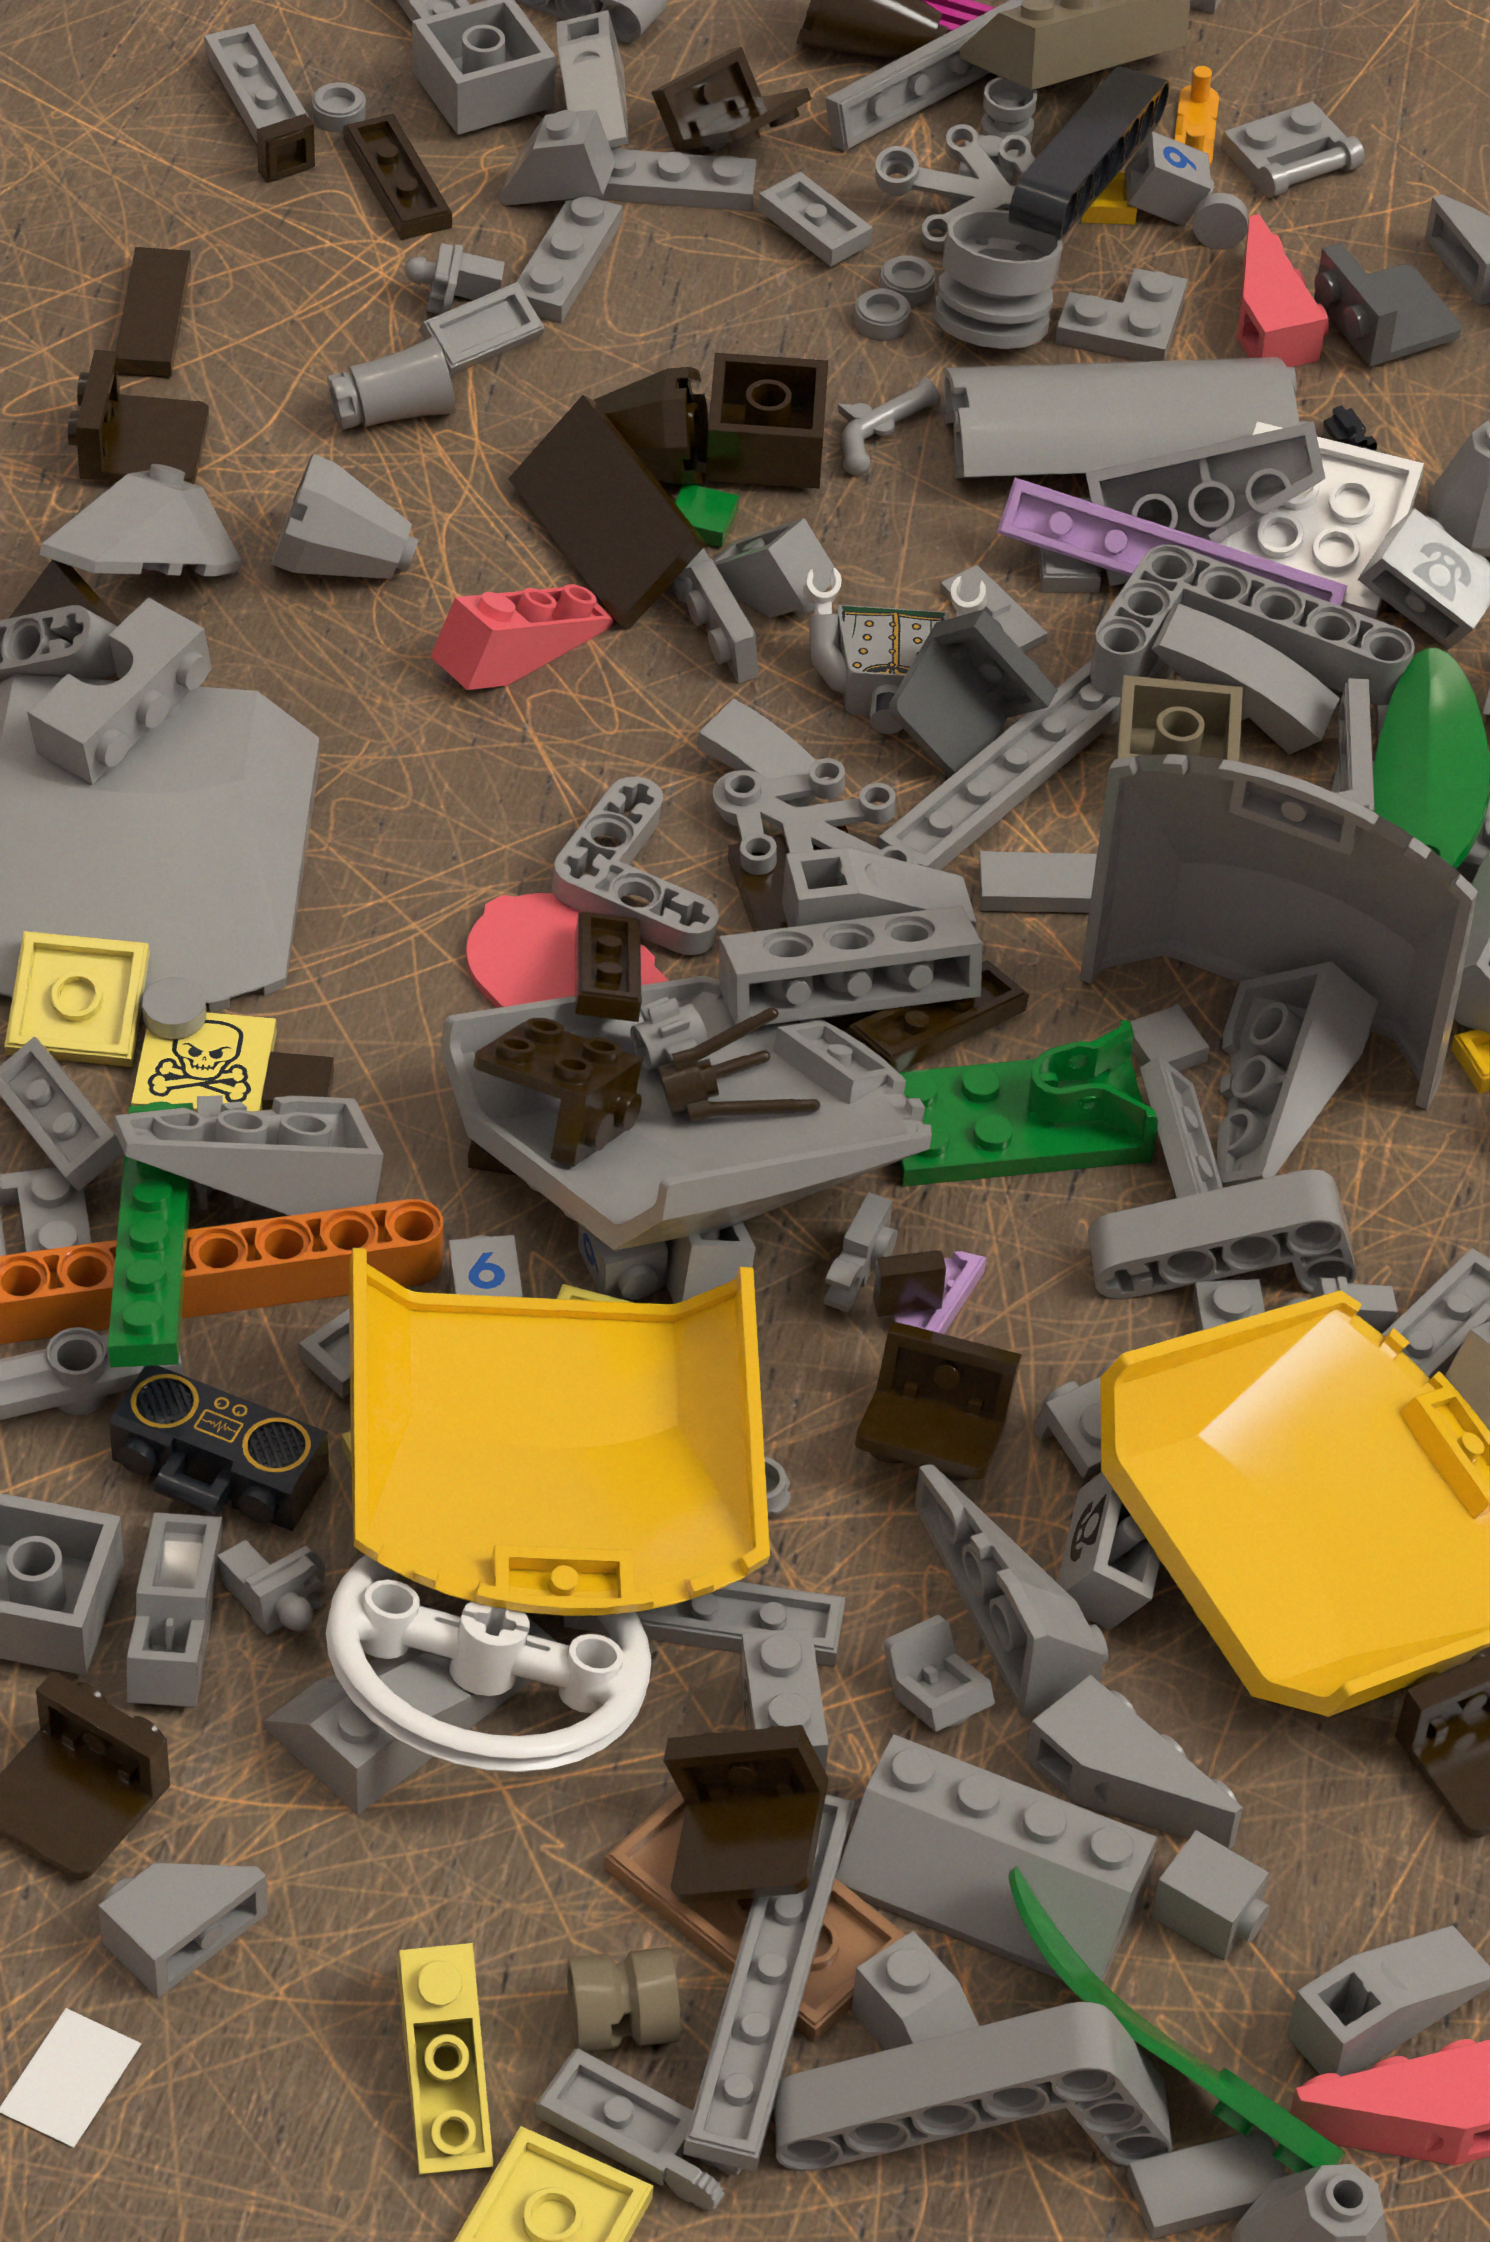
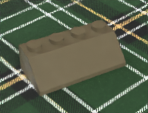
[960,0,1190,90]

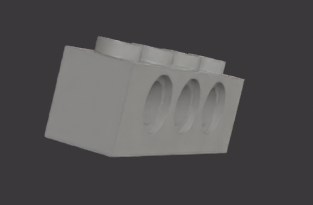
[719,905,982,1025]

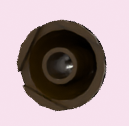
[796,0,948,60]

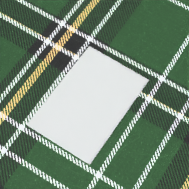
[0,2008,142,2148]

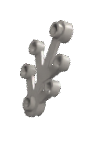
[875,124,1081,252]
[713,758,919,875]

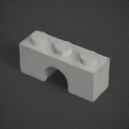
[27,597,212,785]

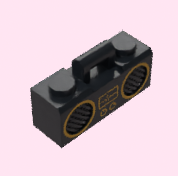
[109,1366,329,1531]

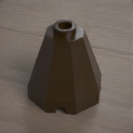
[594,367,709,486]

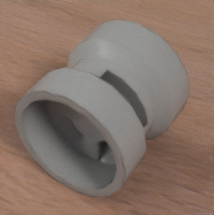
[980,77,1037,143]

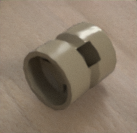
[567,1947,681,2052]

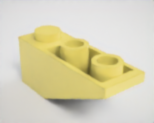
[396,1943,493,2175]

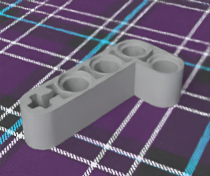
[0,605,118,683]
[1088,1169,1356,1299]

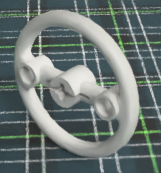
[326,1555,651,1772]

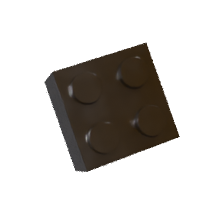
[706,353,829,489]

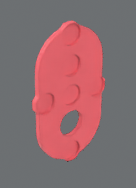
[466,893,669,1008]

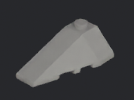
[1085,421,1326,586]
[39,464,241,576]
[1217,961,1379,1188]
[113,1096,384,1216]
[915,1464,1109,1718]
[264,1616,556,1815]

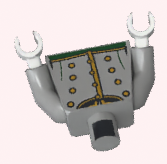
[803,568,987,734]

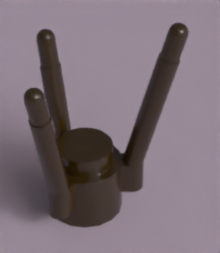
[658,1007,820,1122]

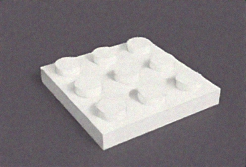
[1218,421,1424,619]

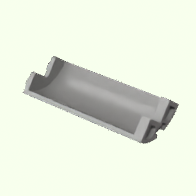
[943,357,1308,479]

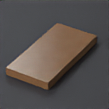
[604,1791,906,2043]

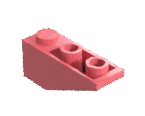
[1237,214,1329,367]
[430,584,614,690]
[1290,2039,1490,2166]

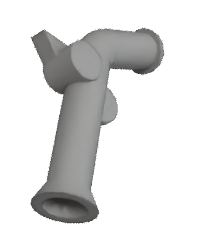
[838,377,940,476]

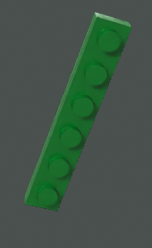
[108,1101,194,1368]

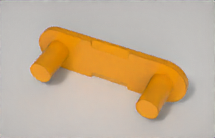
[1174,66,1219,166]

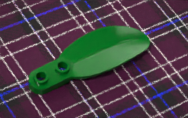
[1373,648,1490,869]
[1008,1866,1346,2173]

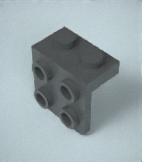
[1314,243,1462,367]
[889,609,1058,778]

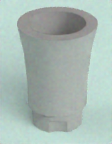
[327,336,455,430]

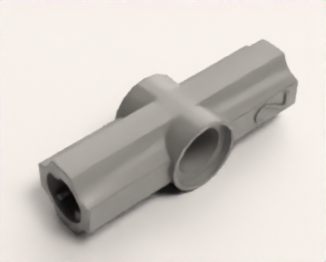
[0,1327,183,1420]

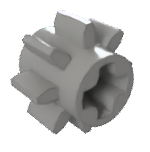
[630,997,708,1071]

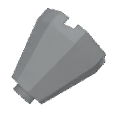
[1426,421,1490,558]
[271,454,419,579]
[1231,2164,1388,2242]

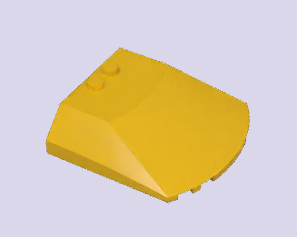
[349,1248,770,1616]
[1100,1290,1490,1717]

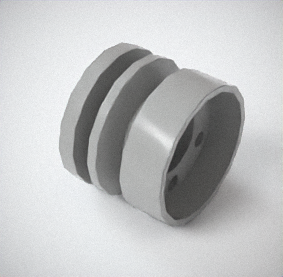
[934,209,1062,349]

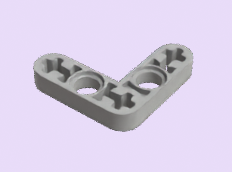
[551,777,719,955]

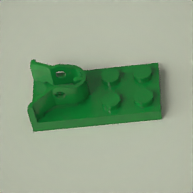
[897,1020,1158,1187]

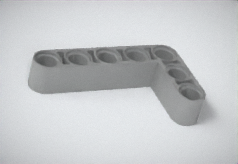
[1090,544,1415,705]
[774,2002,1172,2171]

